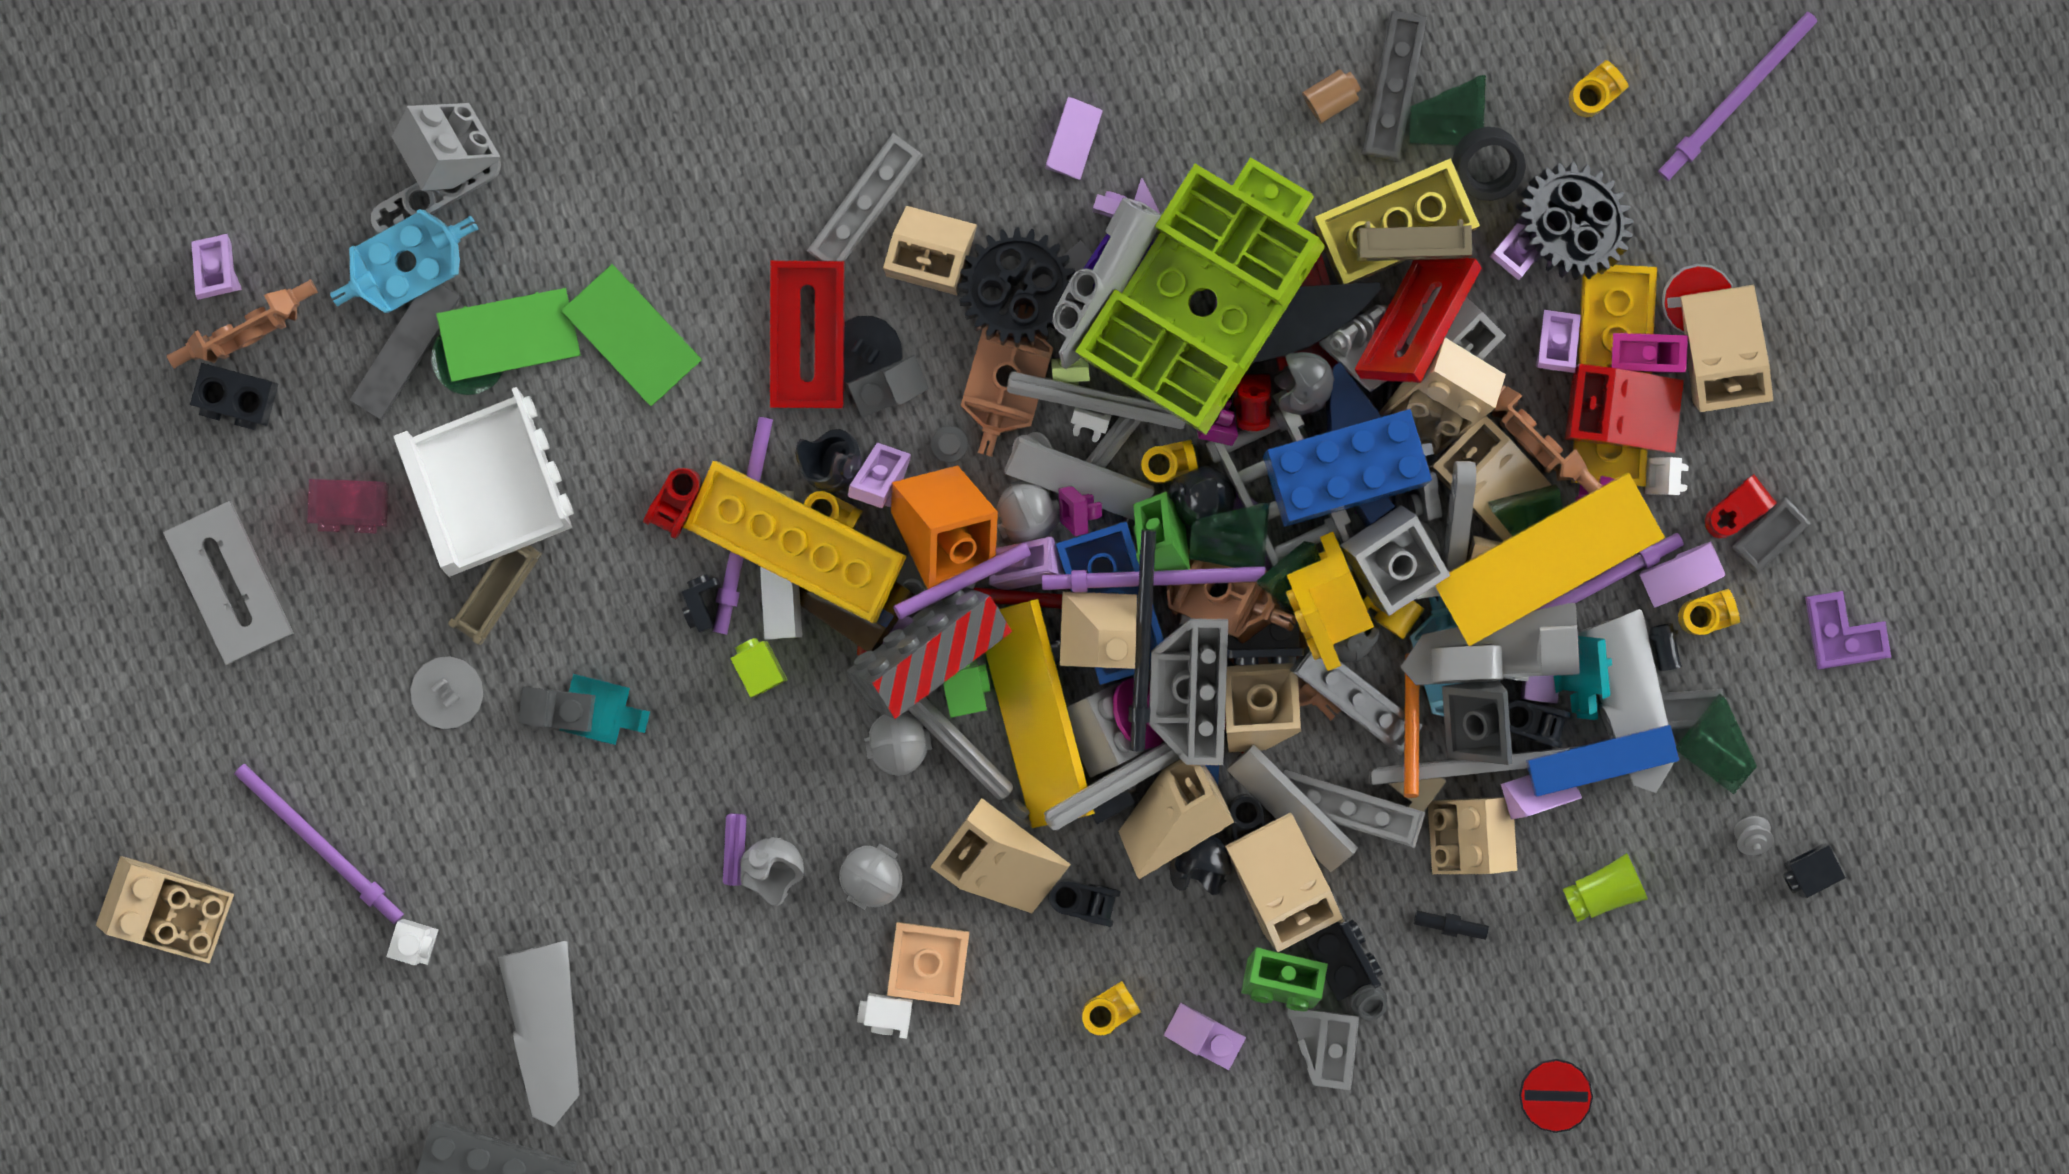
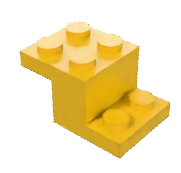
[1286,532,1374,671]

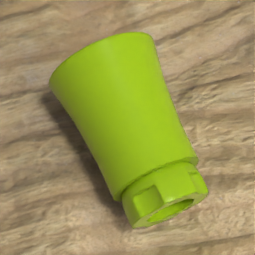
[1562,853,1648,922]

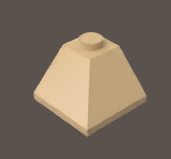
[1060,592,1137,669]
[1225,663,1301,752]

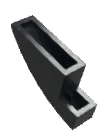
[1251,282,1381,365]

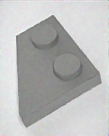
[1408,442,1442,522]
[1287,1008,1360,1090]

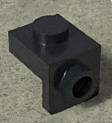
[682,574,721,633]

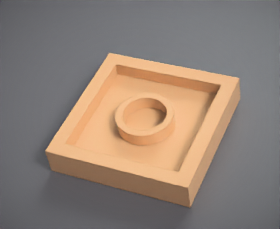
[887,922,970,1005]

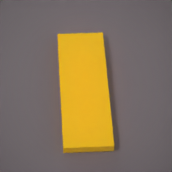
[1571,265,1657,487]
[683,461,907,623]
[1435,472,1665,646]
[985,599,1095,828]

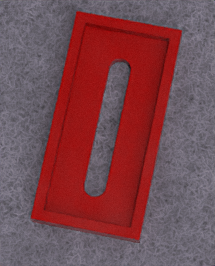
[1354,258,1482,383]
[770,260,845,408]

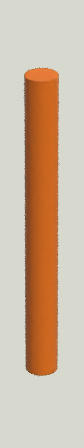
[1404,653,1420,798]

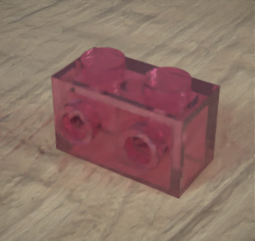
[307,479,389,534]

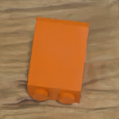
[891,465,998,589]

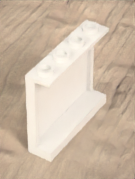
[393,387,574,577]

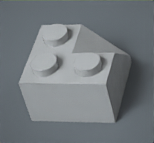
[1340,505,1450,616]

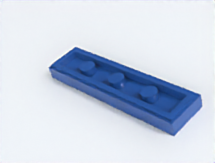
[1526,725,1679,797]

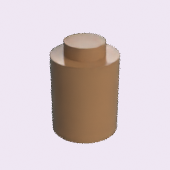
[1302,69,1361,124]

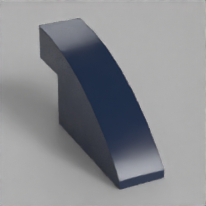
[1326,362,1395,528]

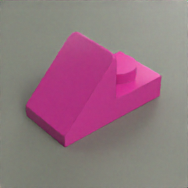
[1612,333,1688,373]

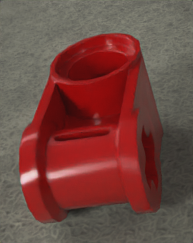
[1233,374,1271,431]
[643,468,702,540]
[1704,474,1777,539]

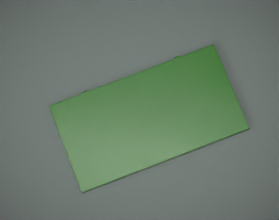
[561,264,702,407]
[436,288,581,382]

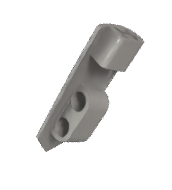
[1053,198,1163,369]
[1400,603,1579,685]
[1578,609,1674,793]
[498,941,580,1127]

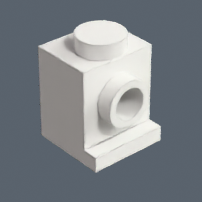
[386,919,439,965]
[857,993,913,1039]

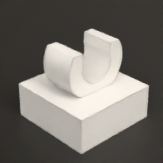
[1071,407,1111,442]
[1645,457,1688,495]

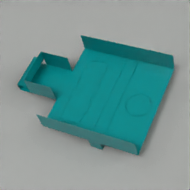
[1554,636,1612,720]
[558,673,650,745]

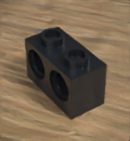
[190,362,279,430]

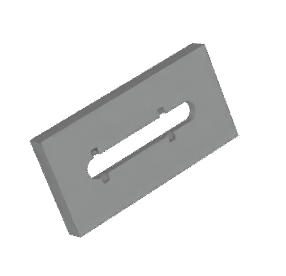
[163,501,294,665]

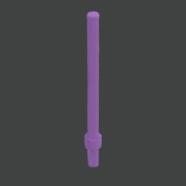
[1658,12,1818,181]
[713,417,773,635]
[1534,533,1684,611]
[1042,566,1266,593]
[234,764,404,925]

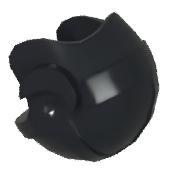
[795,429,862,492]
[1169,466,1236,531]
[1169,835,1233,896]

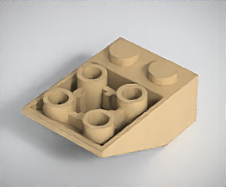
[1680,285,1773,412]
[1379,338,1506,456]
[1429,416,1559,541]
[1118,759,1234,879]
[931,798,1071,913]
[1225,812,1343,952]
[96,856,234,964]

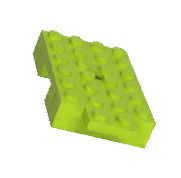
[1075,157,1325,435]

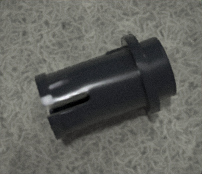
[1649,623,1682,671]

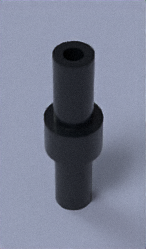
[1414,910,1489,940]

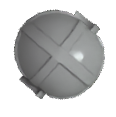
[997,481,1059,543]
[864,712,932,776]
[740,837,804,906]
[839,843,903,910]

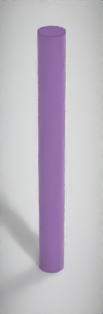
[894,542,1031,619]

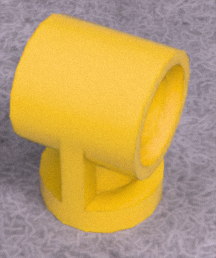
[1569,60,1629,118]
[1141,439,1198,484]
[804,491,863,529]
[1678,589,1740,635]
[1363,594,1424,639]
[1082,981,1141,1036]

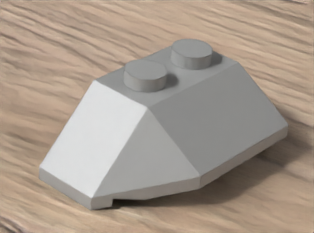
[1149,619,1228,765]

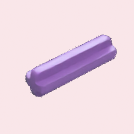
[723,813,746,886]

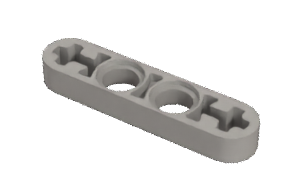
[370,159,501,233]
[1442,461,1476,572]

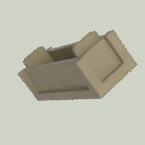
[1357,219,1472,261]
[448,545,543,645]

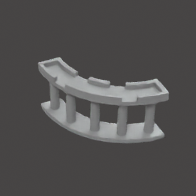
[1205,390,1361,611]

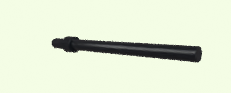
[1128,529,1156,752]

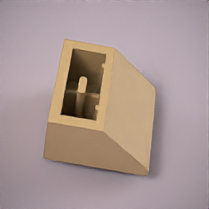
[883,206,977,295]
[1428,797,1517,874]

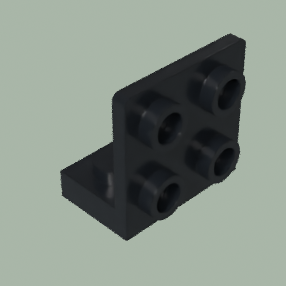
[1227,611,1304,665]
[1305,916,1383,1001]

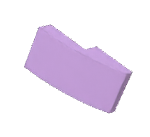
[1640,541,1726,608]

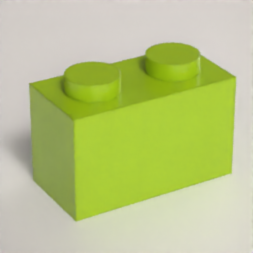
[730,638,788,698]

